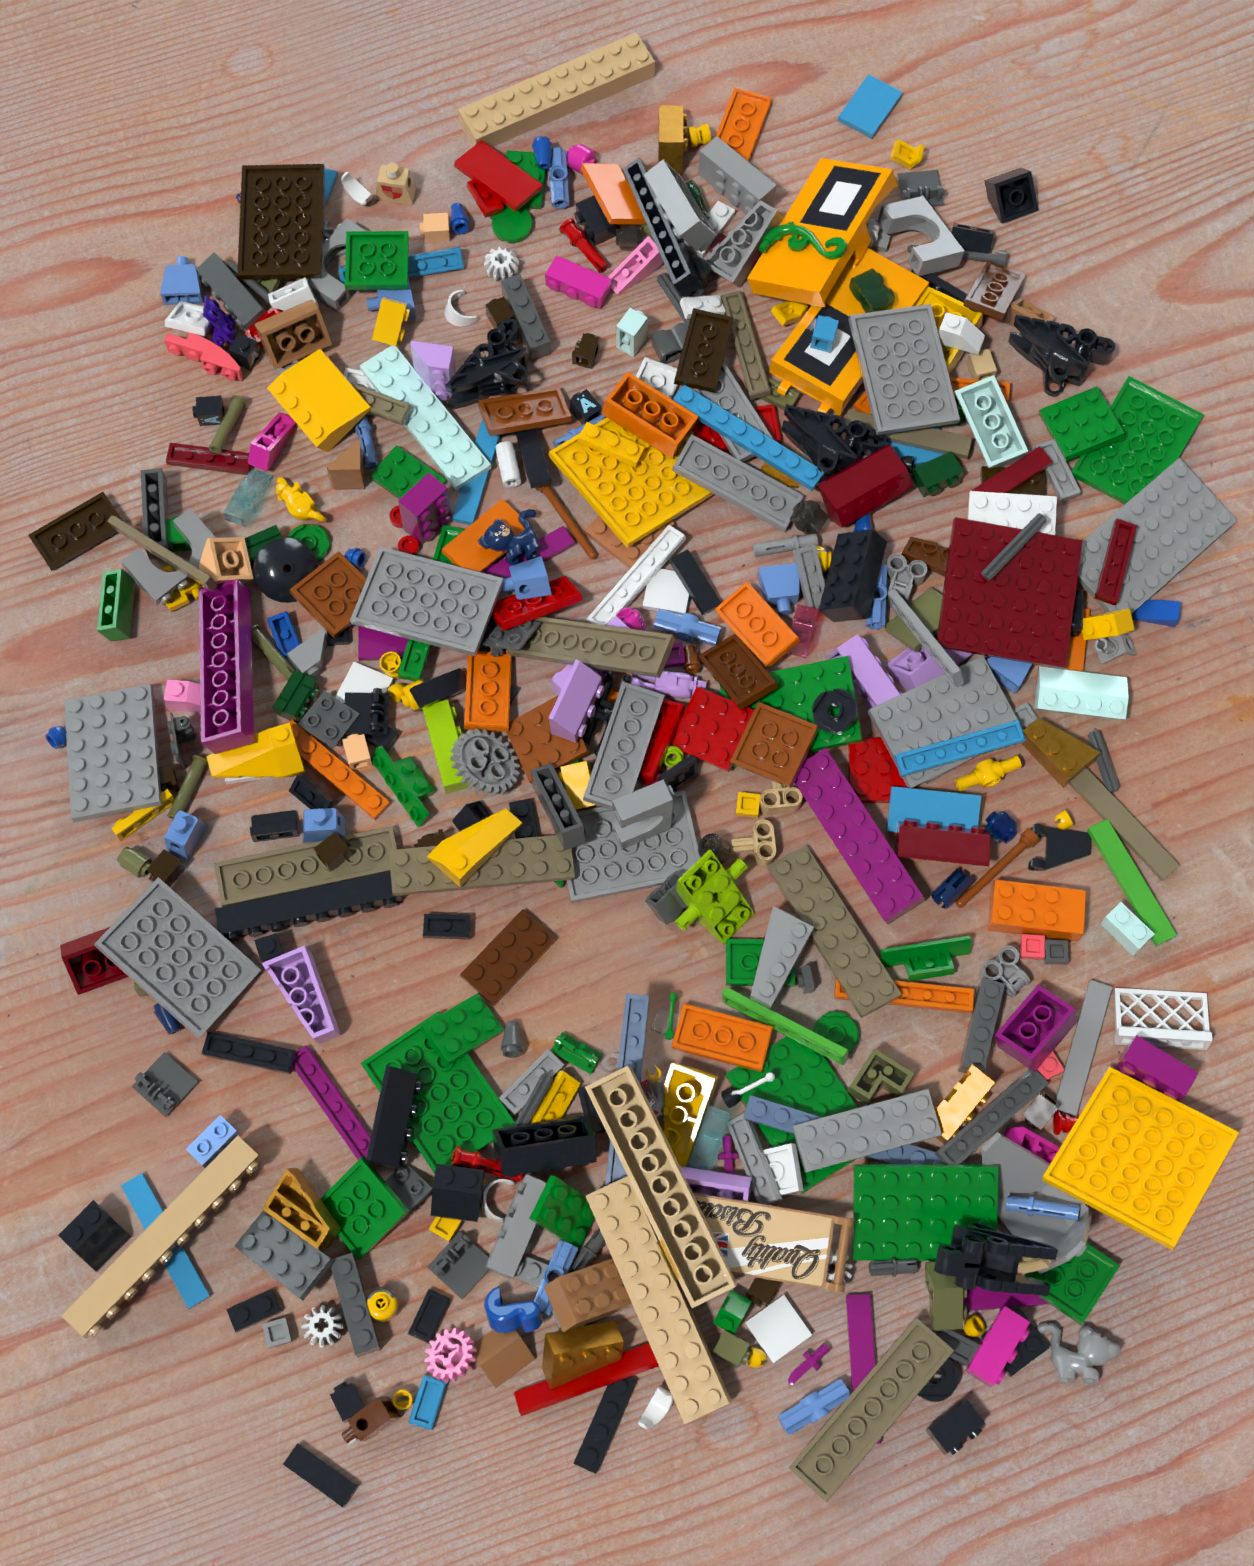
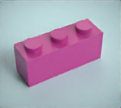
[545,255,612,310]
[965,1306,1030,1387]

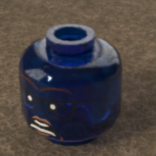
[985,811,1018,844]

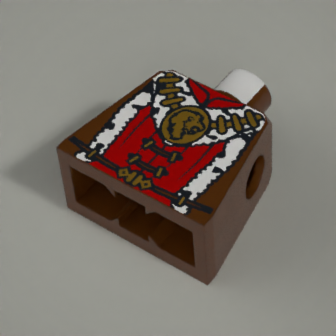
[341,1396,401,1446]

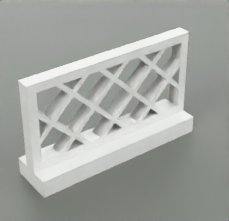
[1114,988,1212,1050]

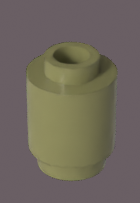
[117,846,152,878]

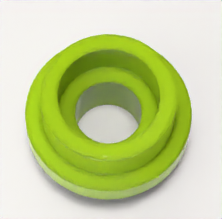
[663,746,684,768]

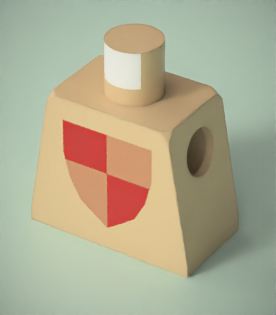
[375,163,417,205]

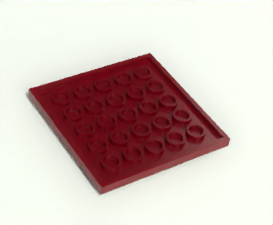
[936,517,1083,669]

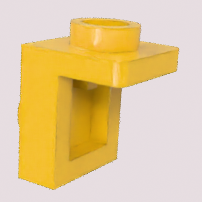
[890,139,925,170]
[770,301,808,326]

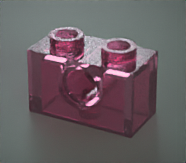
[787,604,819,658]

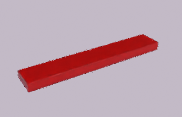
[514,1343,659,1416]

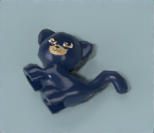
[478,509,541,565]

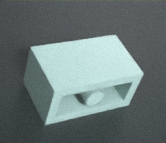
[616,308,648,358]
[1100,902,1154,956]

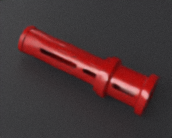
[559,218,609,273]
[451,1146,523,1182]

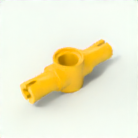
[955,755,1022,792]

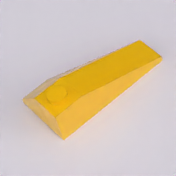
[206,722,305,778]
[427,808,522,887]
[663,1062,719,1167]

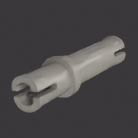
[752,534,818,557]

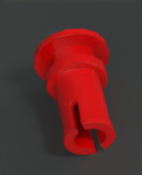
[1052,1111,1078,1135]

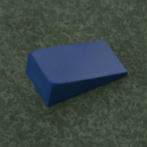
[1132,600,1181,627]
[266,611,300,658]

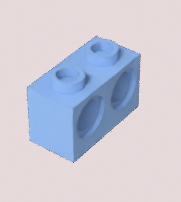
[186,1115,241,1168]

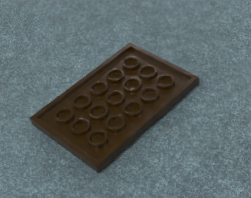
[237,164,325,279]

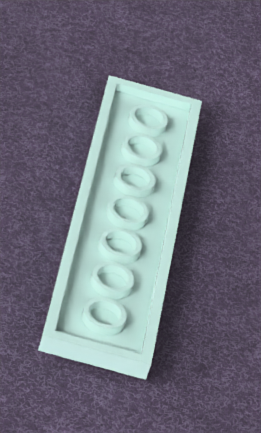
[360,346,491,491]

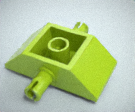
[674,849,754,944]

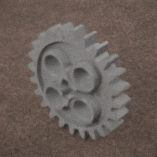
[450,728,520,797]

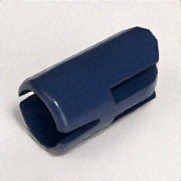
[931,867,974,909]

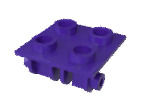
[202,295,236,346]

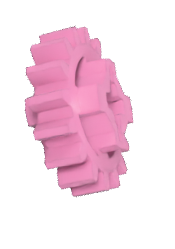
[424,1328,477,1383]

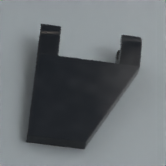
[1028,824,1091,871]

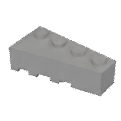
[703,200,783,288]
[750,906,814,1010]
[485,1174,546,1280]

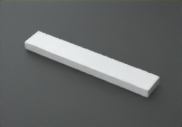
[586,525,686,626]

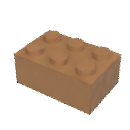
[254,299,332,370]
[544,1258,632,1332]

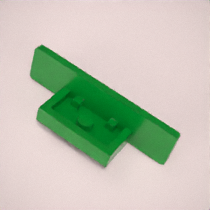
[371,746,435,827]
[881,936,972,981]

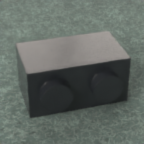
[574,195,617,246]
[925,1398,985,1455]

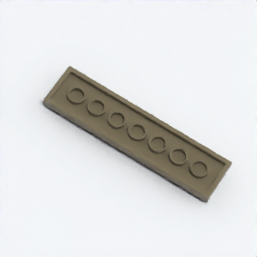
[506,617,676,678]
[214,826,397,907]
[389,835,575,896]
[767,845,901,1018]
[788,1318,954,1503]

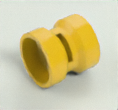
[687,124,711,148]
[379,652,402,679]

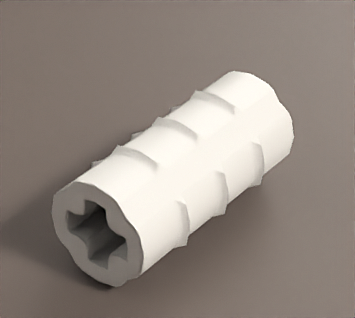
[495,441,521,488]

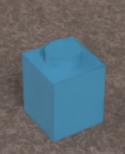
[810,315,839,353]

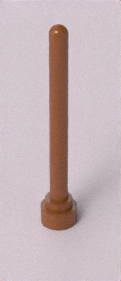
[535,484,597,559]
[956,828,1040,908]

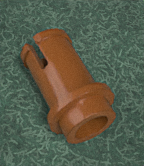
[683,644,701,674]

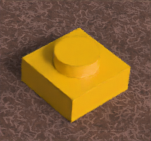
[736,792,761,818]

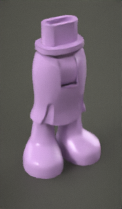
[631,670,706,699]

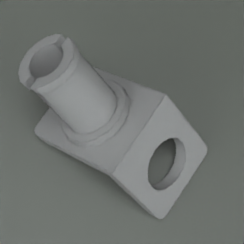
[1095,634,1137,664]

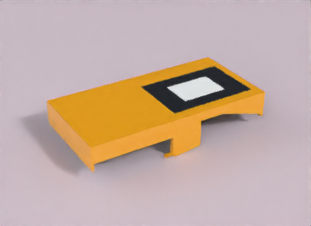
[747,158,897,307]
[769,248,929,417]

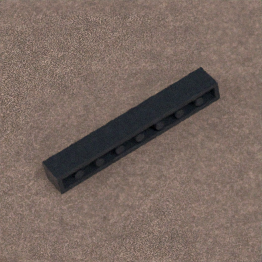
[623,158,702,297]
[215,871,402,942]

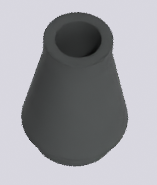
[500,1021,524,1058]

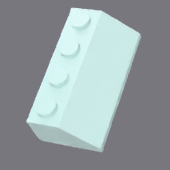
[955,375,1028,468]
[1034,666,1129,721]

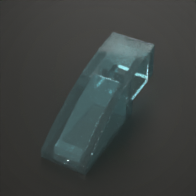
[223,469,273,527]
[688,1106,731,1171]

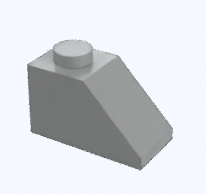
[287,629,327,678]

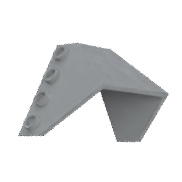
[982,1132,1093,1274]

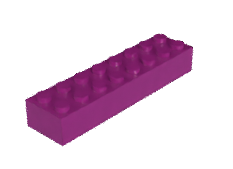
[199,579,254,754]
[795,748,926,925]

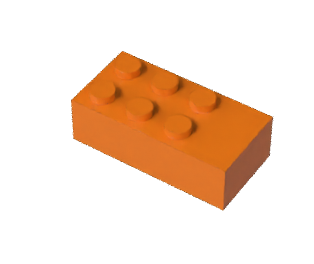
[601,371,699,459]
[988,880,1086,942]

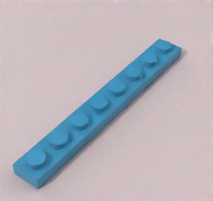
[672,385,825,491]

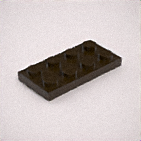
[674,308,734,393]
[28,492,123,571]

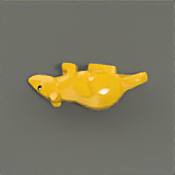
[275,477,327,523]

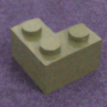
[847,1048,914,1105]
[925,1262,967,1331]

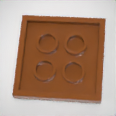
[290,551,366,638]
[506,695,590,784]
[730,702,819,788]

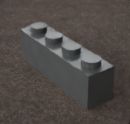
[196,252,267,329]
[501,274,551,361]
[140,468,170,559]
[530,763,585,850]
[958,978,1005,1073]
[331,1253,381,1357]

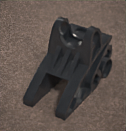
[1008,315,1115,397]
[446,319,529,410]
[782,404,886,486]
[934,1222,1058,1296]

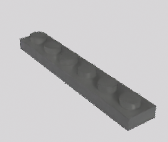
[935,1069,1049,1165]

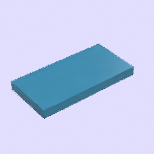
[886,786,981,832]

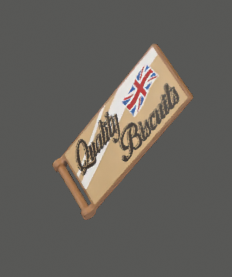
[693,1193,854,1292]

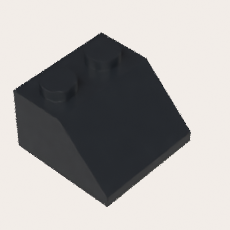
[984,168,1038,223]
[430,1164,485,1223]
[58,1200,131,1272]

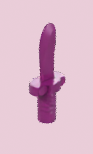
[718,1136,739,1175]
[788,1343,830,1386]

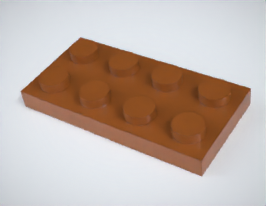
[478,387,571,436]

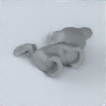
[1037,1322,1121,1384]

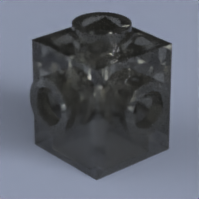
[790,500,829,535]

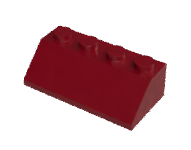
[817,444,913,528]
[895,819,990,867]
[60,927,129,995]

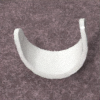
[341,172,375,205]
[444,290,478,327]
[480,1179,515,1222]
[638,1386,674,1429]

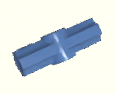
[549,147,569,209]
[866,563,887,630]
[653,608,721,646]
[533,1240,578,1317]
[778,1379,850,1435]

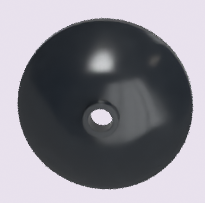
[253,538,318,603]

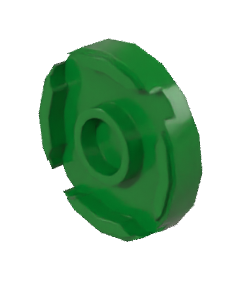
[492,206,532,244]
[288,524,330,563]
[813,1011,859,1054]

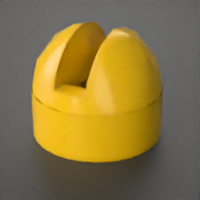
[387,683,404,703]
[1054,810,1073,830]
[964,1315,985,1337]
[748,1347,767,1368]
[393,1389,413,1410]

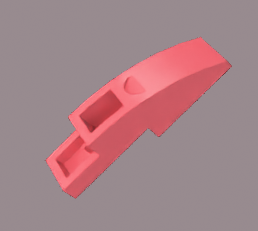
[164,333,243,382]

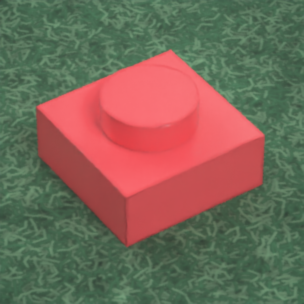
[1020,934,1045,960]
[1037,1051,1064,1081]

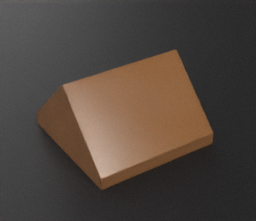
[1005,297,1057,329]
[327,440,365,490]
[472,1330,535,1389]

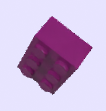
[398,472,452,545]
[995,985,1078,1072]
[1114,1035,1198,1102]

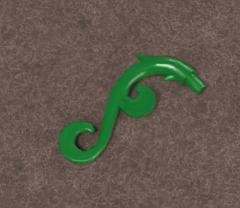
[758,221,847,260]

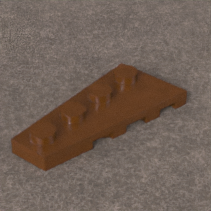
[901,537,949,577]

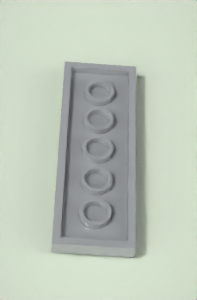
[676,361,774,462]
[671,434,804,532]
[583,681,664,810]
[792,1089,942,1173]

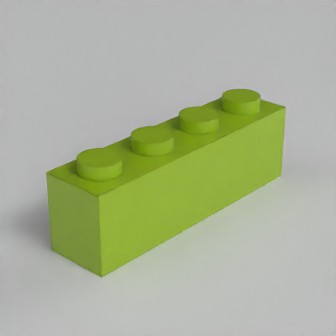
[423,699,469,794]

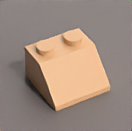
[199,537,254,588]

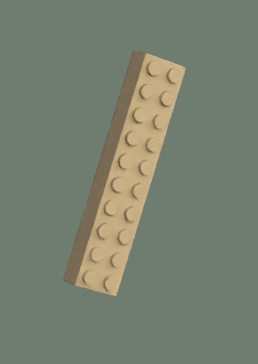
[458,32,655,147]
[585,1065,737,1308]
[62,1136,259,1339]
[586,1176,732,1424]

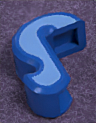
[484,1286,542,1333]

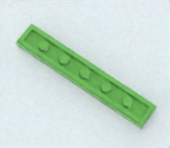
[1087,819,1177,947]
[722,987,848,1065]

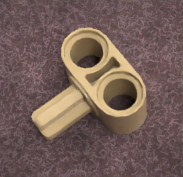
[759,780,803,815]
[731,819,776,867]

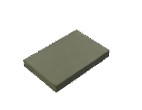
[885,587,942,653]

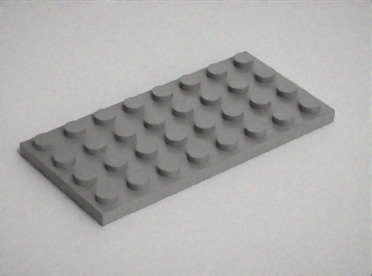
[1077,458,1237,614]

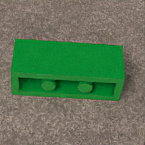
[97,568,135,641]

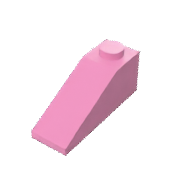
[608,236,663,295]
[164,680,201,712]

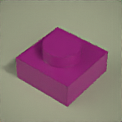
[664,642,686,668]

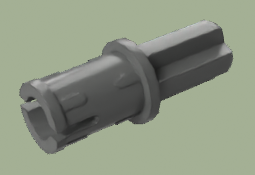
[571,1229,606,1272]
[868,1258,917,1277]

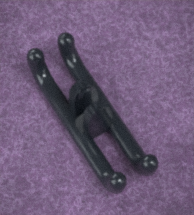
[583,670,632,756]

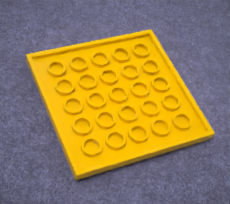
[548,418,714,548]
[1042,1067,1239,1251]

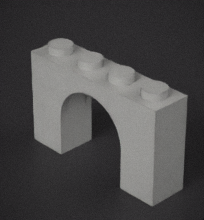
[877,196,964,276]
[296,218,366,312]
[121,508,216,606]
[612,780,675,850]

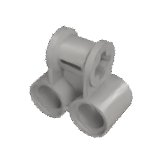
[886,554,927,601]
[979,946,1031,998]

